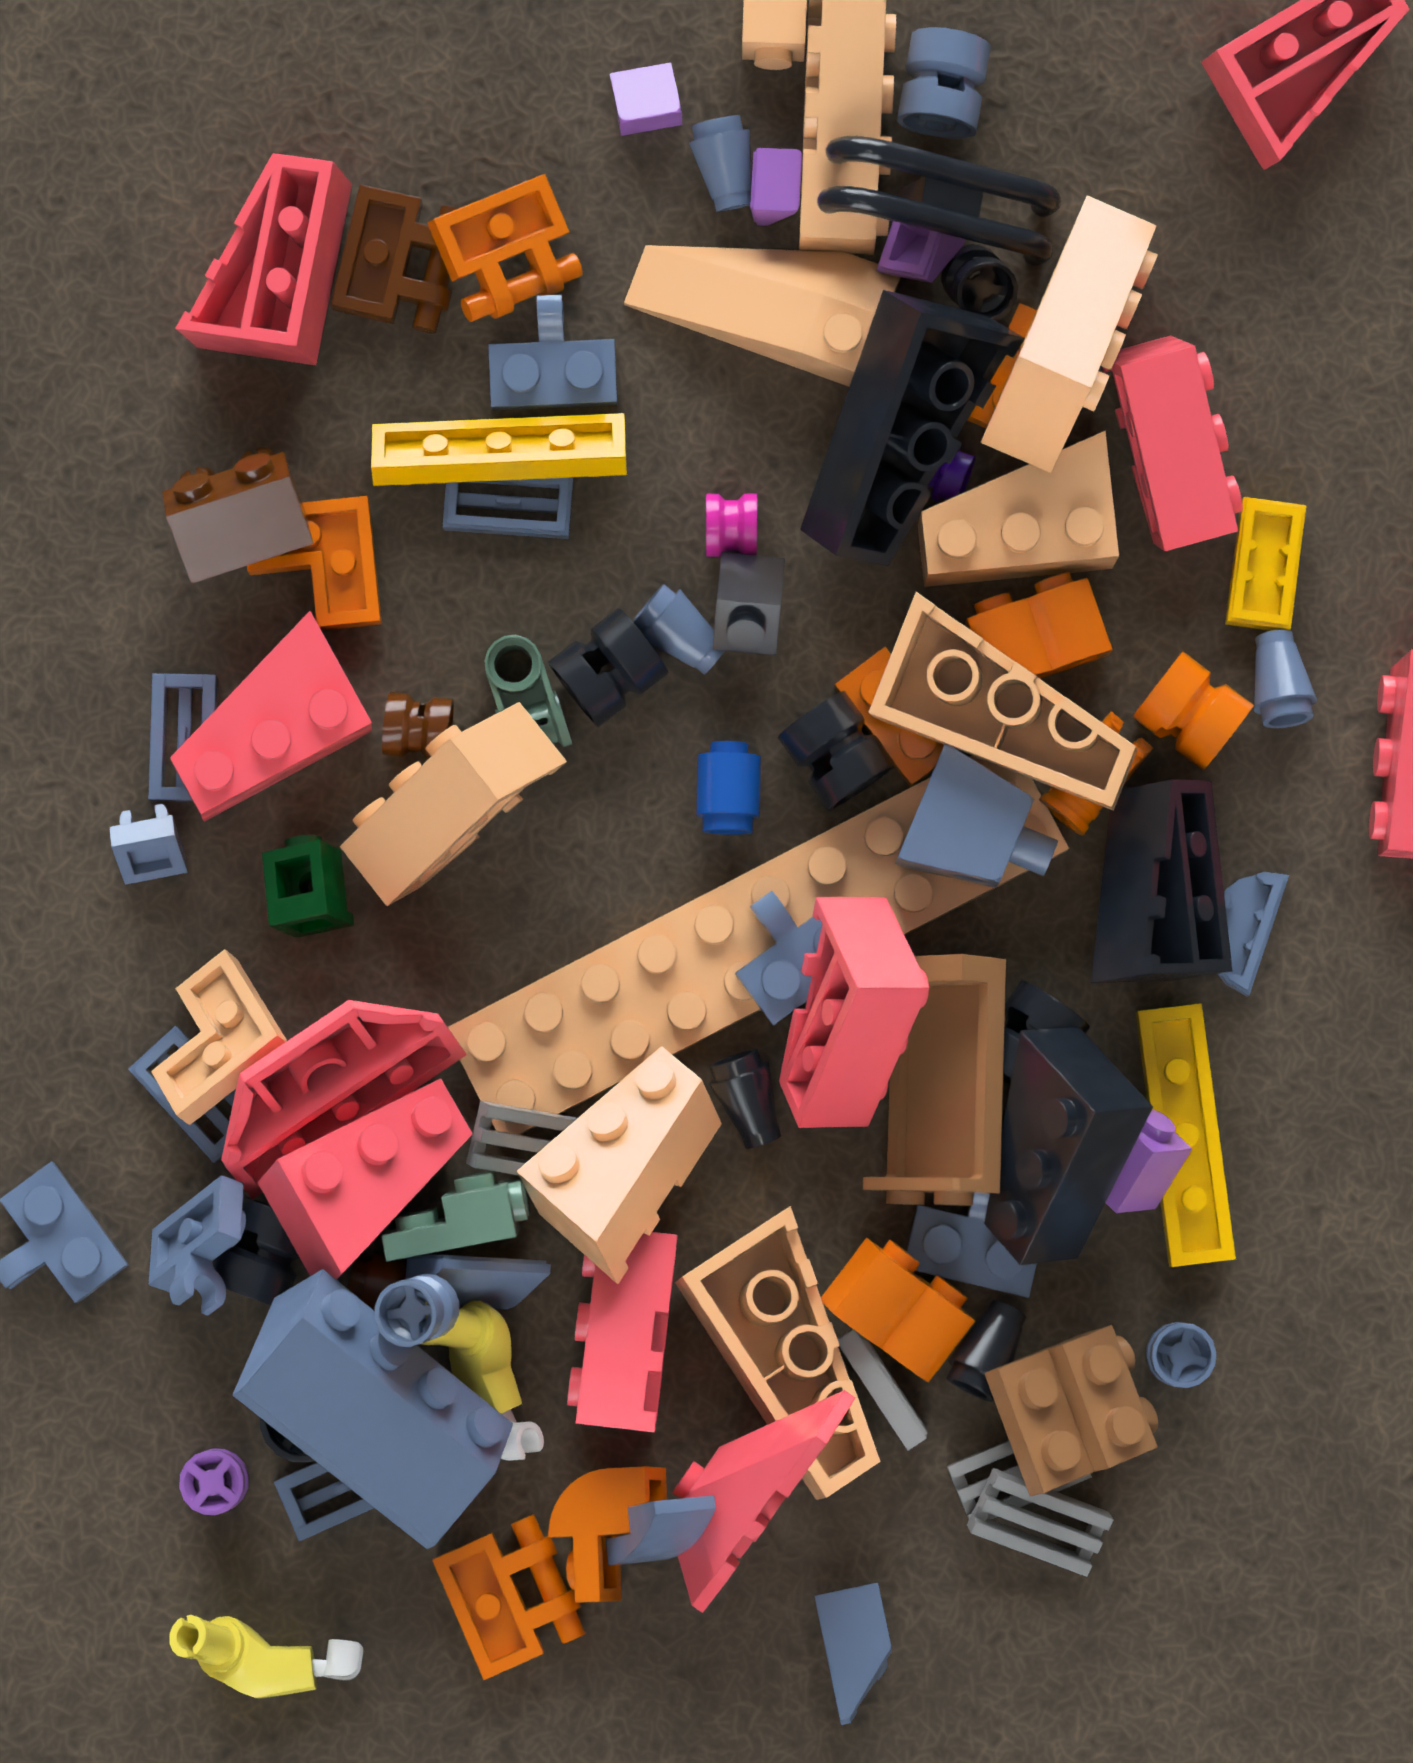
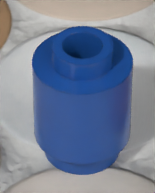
[696,741,761,835]

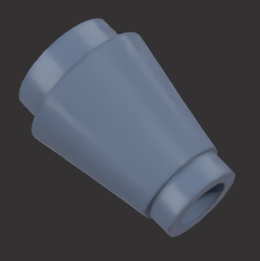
[689,115,751,212]
[632,584,725,675]
[1254,630,1317,728]

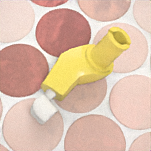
[421,1301,544,1461]
[169,1615,363,1699]

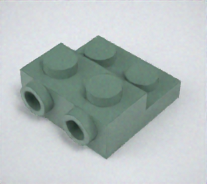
[382,1171,530,1262]

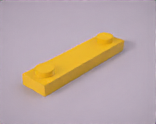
[371,413,627,486]
[1135,1003,1236,1267]

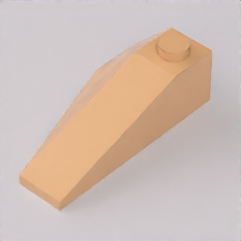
[624,245,901,387]

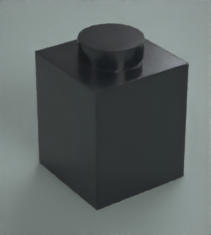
[713,552,785,655]

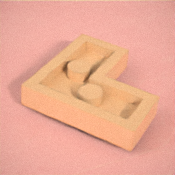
[151,949,287,1125]

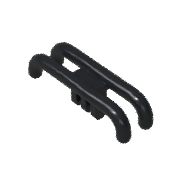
[817,136,1061,266]

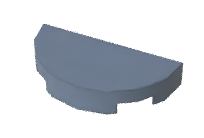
[1218,872,1289,997]

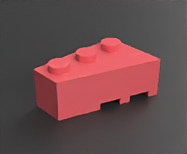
[1201,0,1409,170]
[1102,335,1243,551]
[1369,649,1413,859]
[779,897,929,1128]

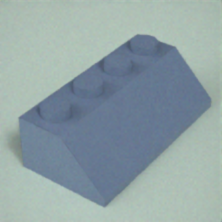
[233,1269,513,1549]

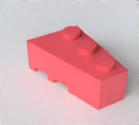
[175,153,352,365]
[170,611,372,822]
[257,1078,473,1280]
[567,1232,678,1432]

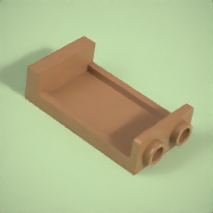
[863,954,1006,1206]

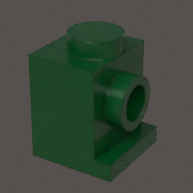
[262,835,354,938]

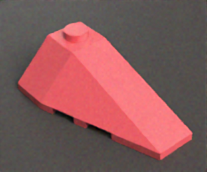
[672,1390,856,1613]

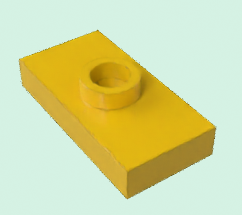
[1225,497,1306,631]

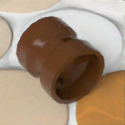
[382,692,454,760]

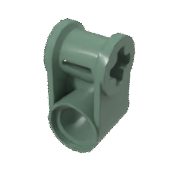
[484,635,572,747]

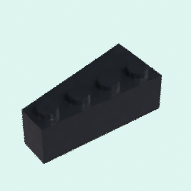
[800,290,1025,566]

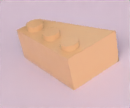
[918,430,1119,587]
[340,702,567,906]
[517,1046,722,1284]

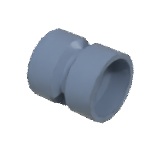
[897,27,991,139]

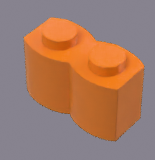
[965,572,1113,679]
[821,1238,975,1383]

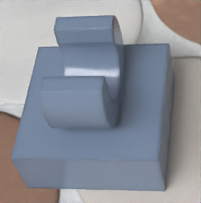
[109,804,188,885]

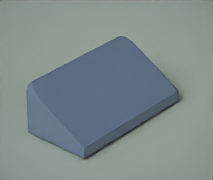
[406,1254,551,1309]

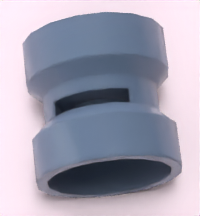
[374,1274,459,1347]
[1145,1322,1216,1388]

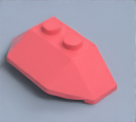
[221,1000,467,1199]

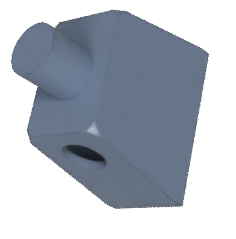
[895,744,1058,887]

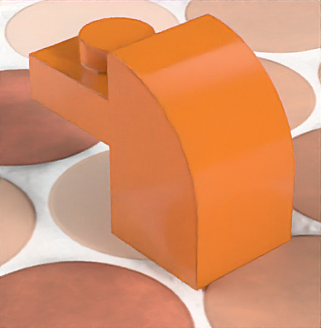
[548,1466,667,1603]

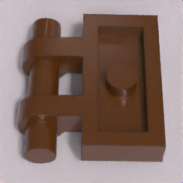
[331,184,459,334]

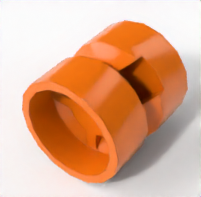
[1132,651,1254,771]

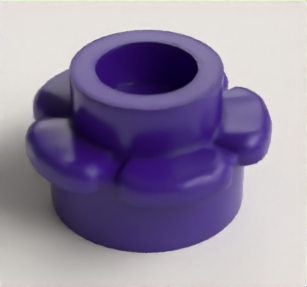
[928,446,976,502]

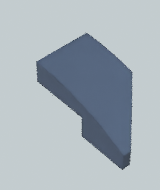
[814,1583,892,1725]

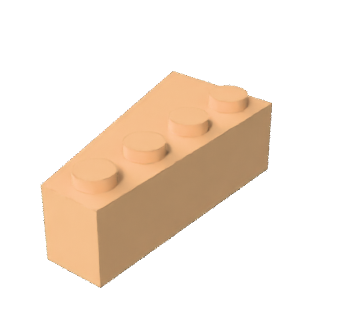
[799,0,896,255]
[980,196,1158,473]
[868,592,1137,811]
[675,1206,880,1500]

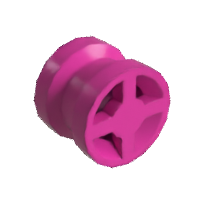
[706,494,757,557]

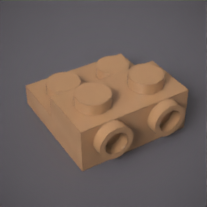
[984,1325,1158,1496]

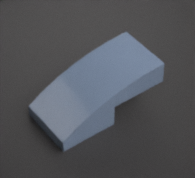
[606,1495,716,1566]

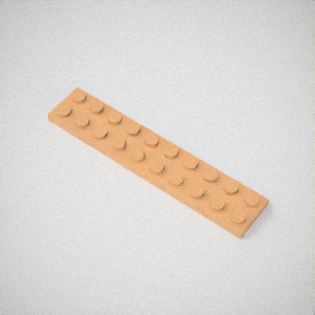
[448,756,1069,1135]

